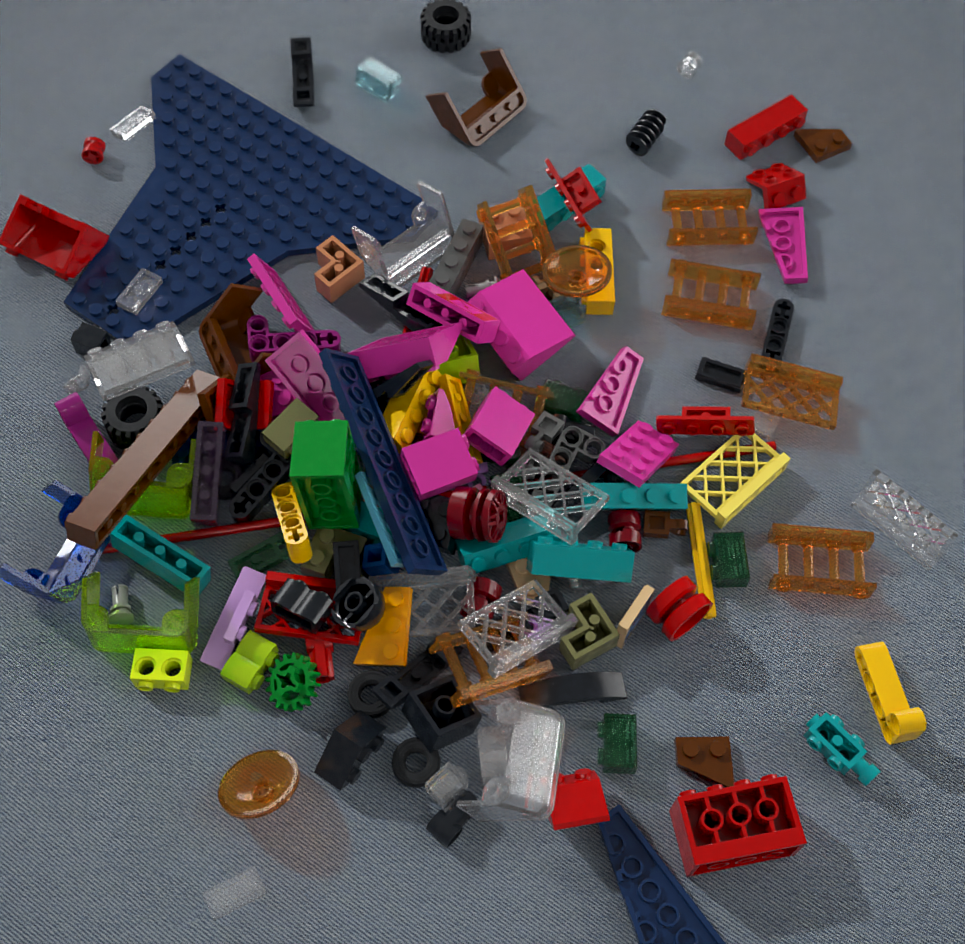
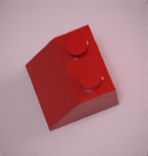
[540,768,610,831]

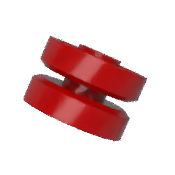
[646,576,713,642]

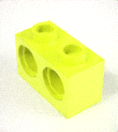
[130,648,193,693]

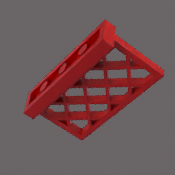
[254,571,362,646]

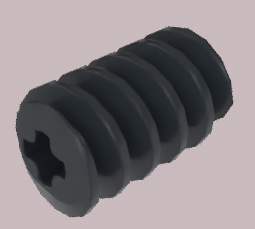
[626,109,666,156]

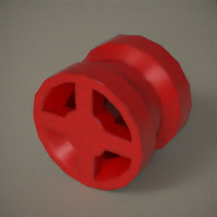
[81,137,106,164]

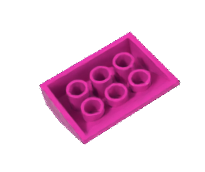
[468,269,576,381]
[347,322,463,383]

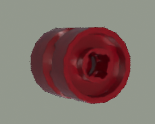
[608,509,642,553]
[460,576,502,624]

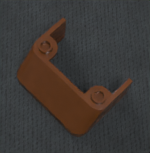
[425,48,527,146]
[199,283,272,381]

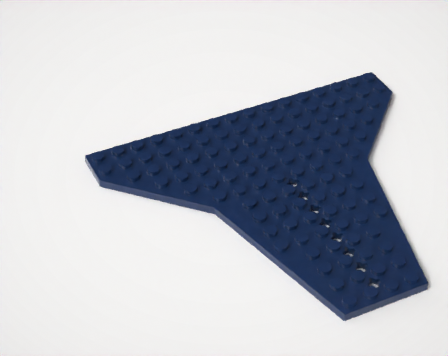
[63,54,440,353]

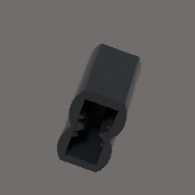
[270,578,333,634]

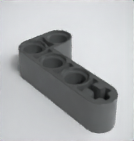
[526,426,606,515]

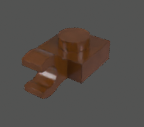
[643,510,688,539]

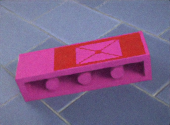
[406,282,501,344]

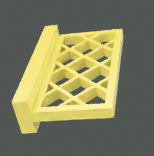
[680,433,791,529]

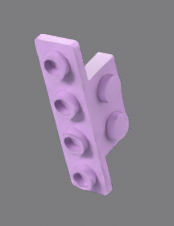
[200,566,266,670]

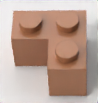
[314,235,365,303]

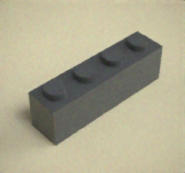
[429,218,483,296]

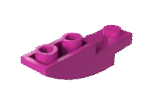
[421,388,455,441]

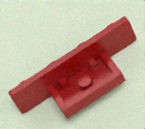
[544,158,602,232]
[656,406,755,436]

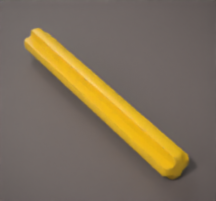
[686,502,717,619]

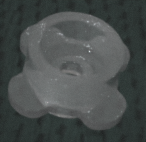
[463,381,490,406]

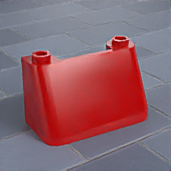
[0,194,110,281]

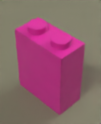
[464,386,535,466]
[400,428,480,501]

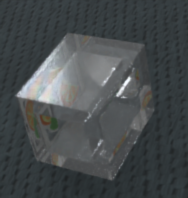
[425,761,468,810]

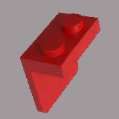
[746,163,806,209]
[214,378,274,431]

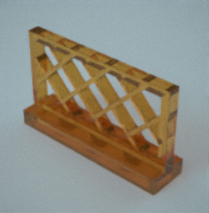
[741,353,843,430]

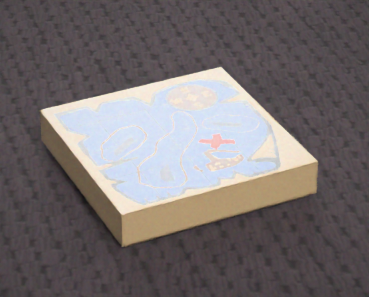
[617,585,655,649]

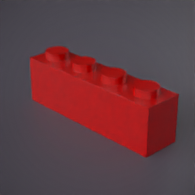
[724,94,808,160]

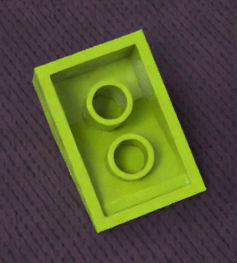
[438,334,481,384]

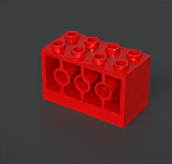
[669,774,807,877]

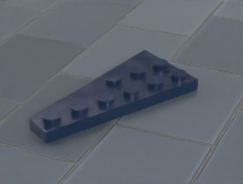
[597,804,726,944]

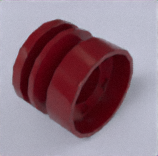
[447,486,508,543]

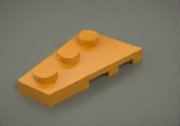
[353,587,413,667]

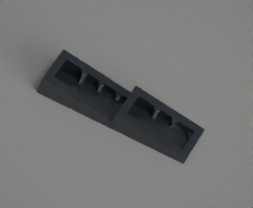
[359,273,443,331]
[372,360,434,407]
[224,362,261,465]

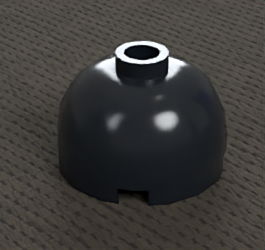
[331,577,386,632]

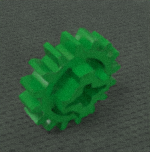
[265,652,321,712]

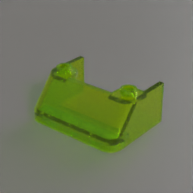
[88,431,199,520]
[81,571,200,654]

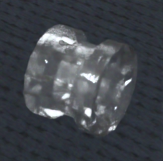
[677,51,702,78]

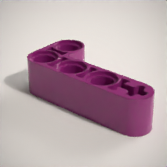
[247,315,341,362]
[54,392,118,479]

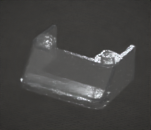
[351,181,455,287]
[457,698,565,822]

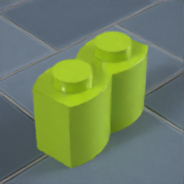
[220,630,279,695]

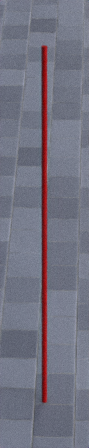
[94,441,776,555]

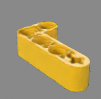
[271,482,313,564]
[855,641,926,745]

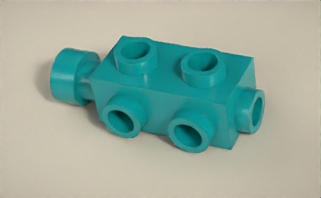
[803,712,881,787]

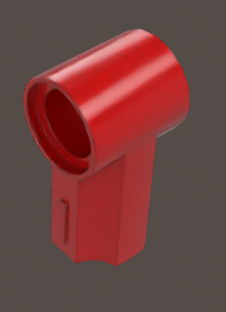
[305,629,335,684]

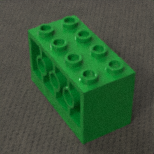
[289,419,362,529]

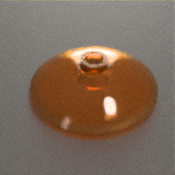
[543,245,612,298]
[218,750,300,819]

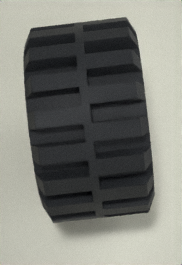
[420,0,471,53]
[101,385,163,449]

